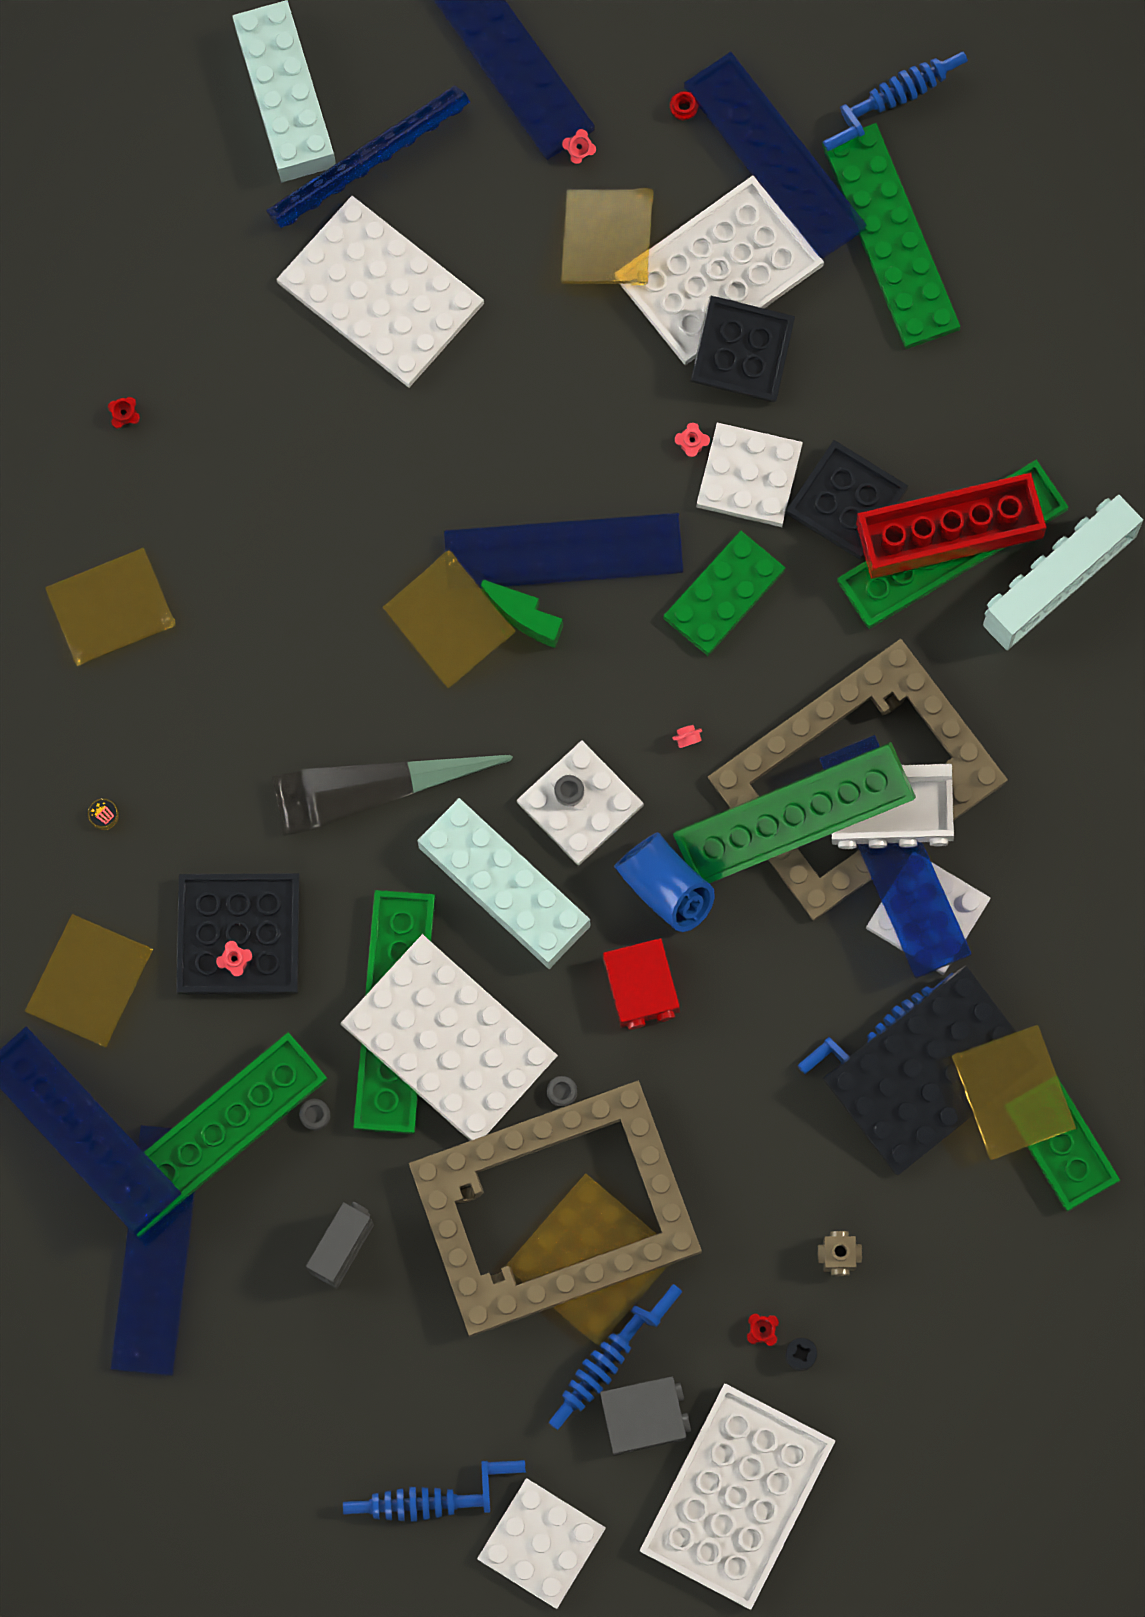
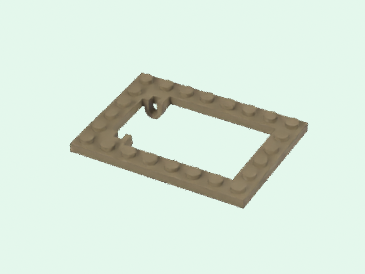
[708,639,1008,922]
[409,1080,702,1337]

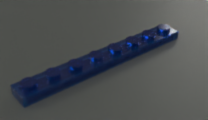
[266,85,470,228]

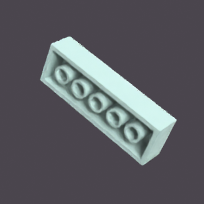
[232,0,336,183]
[983,494,1143,651]
[417,798,590,969]

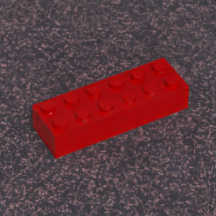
[856,472,1046,579]

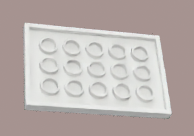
[615,176,824,365]
[277,196,484,388]
[341,934,558,1141]
[639,1383,835,1610]

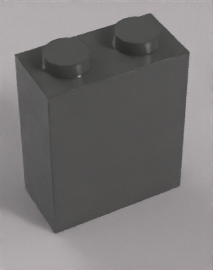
[306,1202,374,1289]
[600,1376,691,1456]

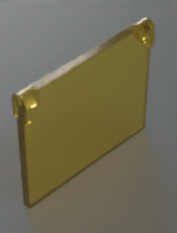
[561,188,654,285]
[45,548,176,666]
[383,550,515,688]
[25,914,153,1047]
[952,1025,1076,1160]

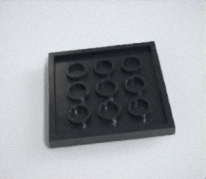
[176,873,300,994]

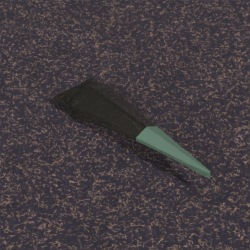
[272,755,513,836]

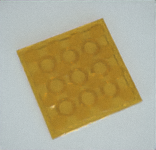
[506,1173,669,1347]

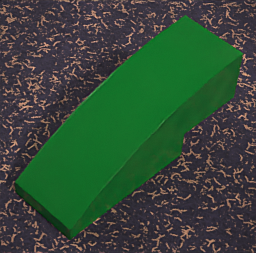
[481,580,563,648]

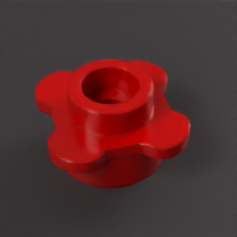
[108,397,140,428]
[747,1314,779,1346]

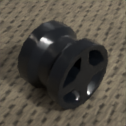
[785,1338,817,1371]

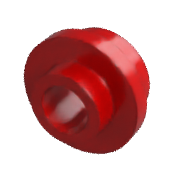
[670,91,698,120]

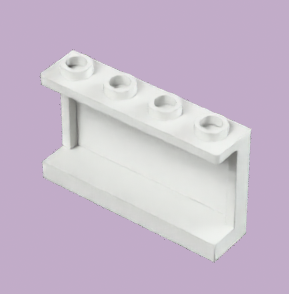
[832,764,954,849]

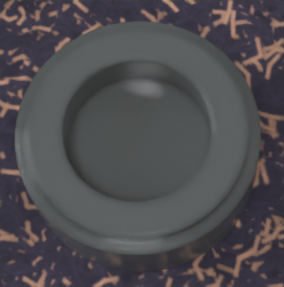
[554,775,584,806]
[547,1076,577,1108]
[299,1099,331,1131]

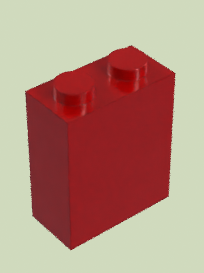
[603,938,680,1030]

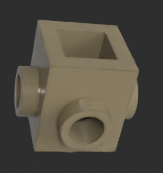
[818,1231,862,1276]

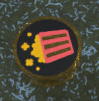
[88,799,119,830]

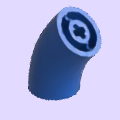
[614,832,715,932]

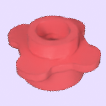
[562,129,596,164]
[675,423,710,457]
[672,725,702,748]
[216,941,252,977]

